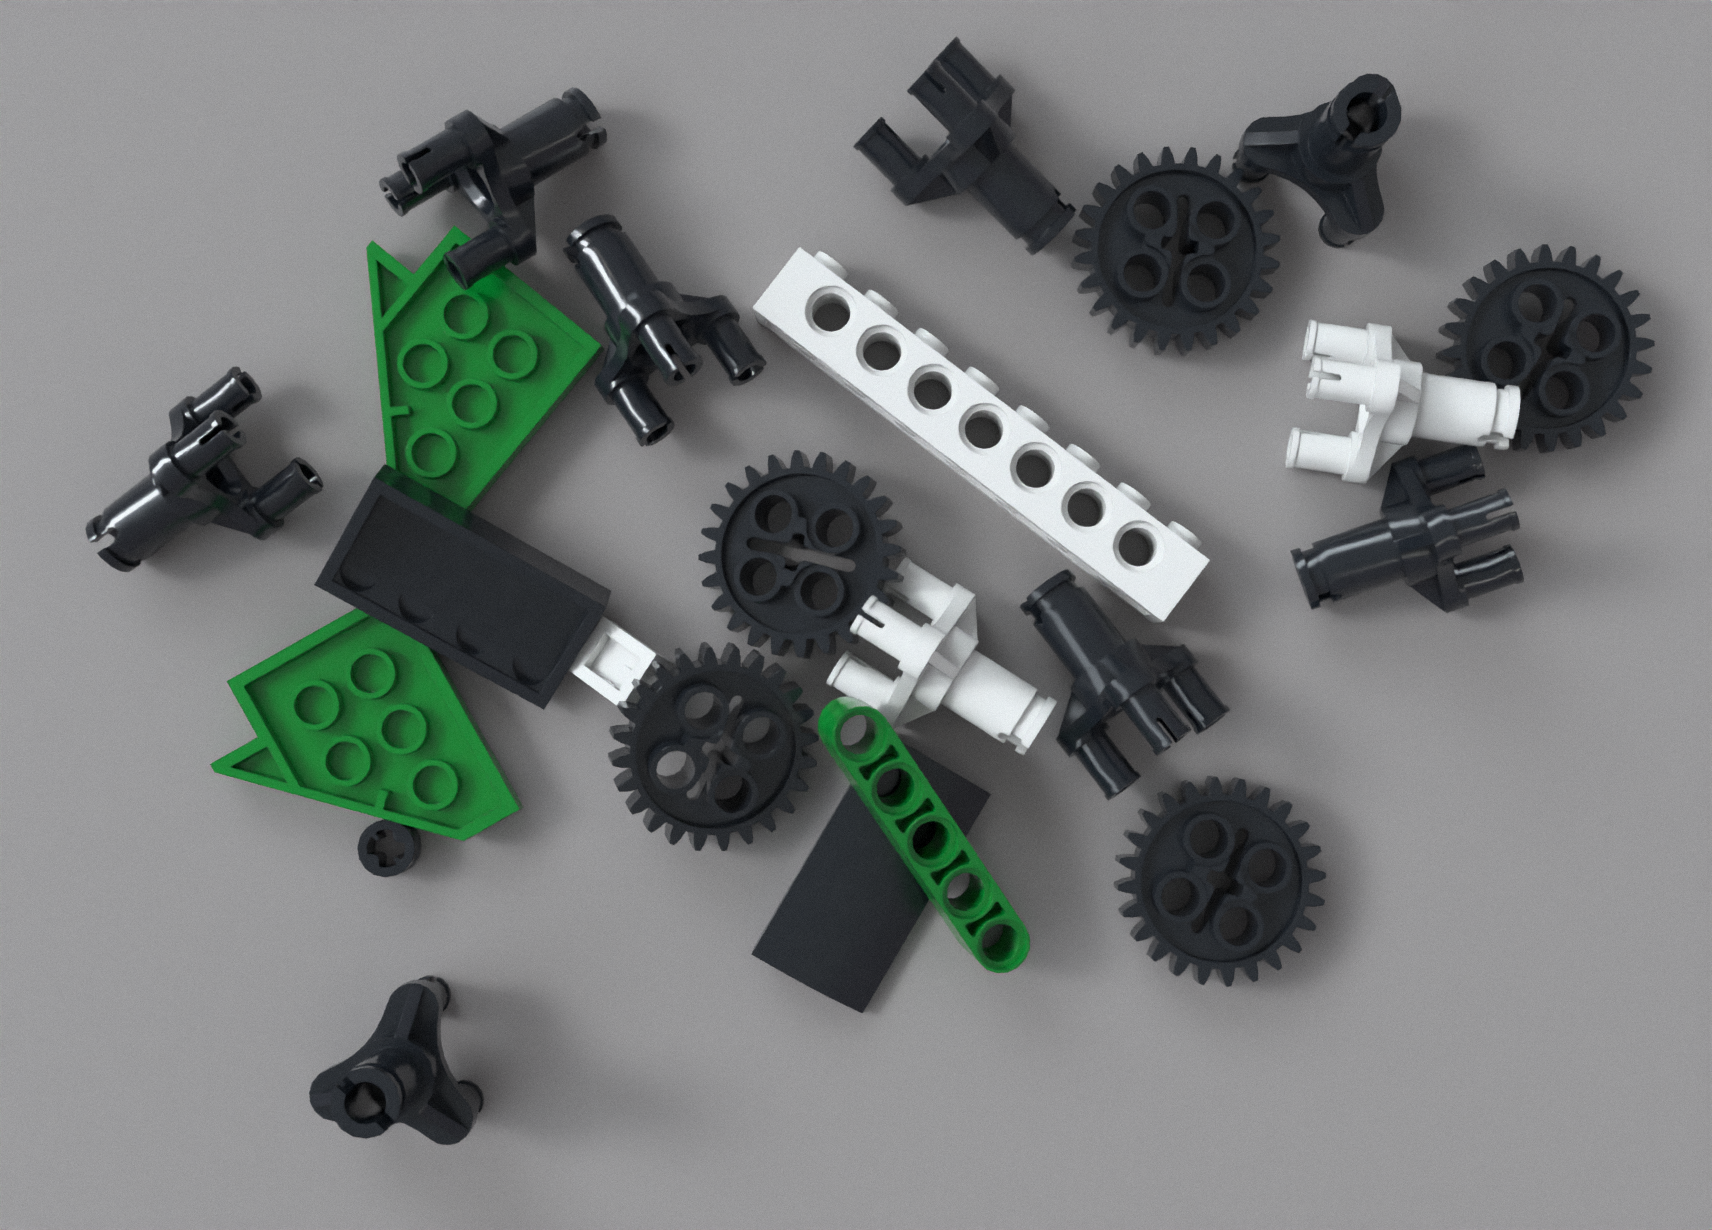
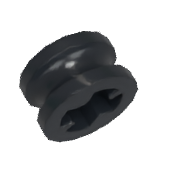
[357,819,422,877]

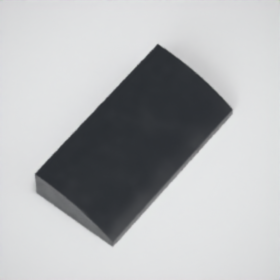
[314,464,611,710]
[752,742,991,1013]

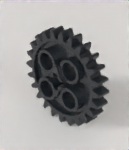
[1071,146,1280,356]
[1436,244,1655,454]
[698,450,907,659]
[608,642,819,851]
[1114,775,1326,987]

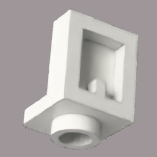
[569,617,676,705]

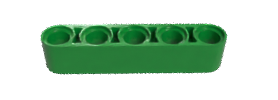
[818,696,1030,973]

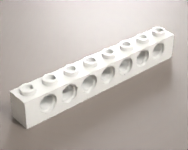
[753,247,1210,624]

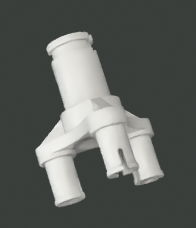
[1286,320,1521,484]
[826,557,1057,755]

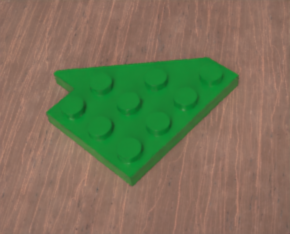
[366,225,605,512]
[210,608,524,841]

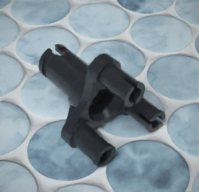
[853,36,1077,255]
[1232,74,1402,249]
[379,87,607,290]
[563,214,767,447]
[85,366,323,572]
[1290,444,1524,613]
[1020,569,1230,801]
[309,975,484,1145]

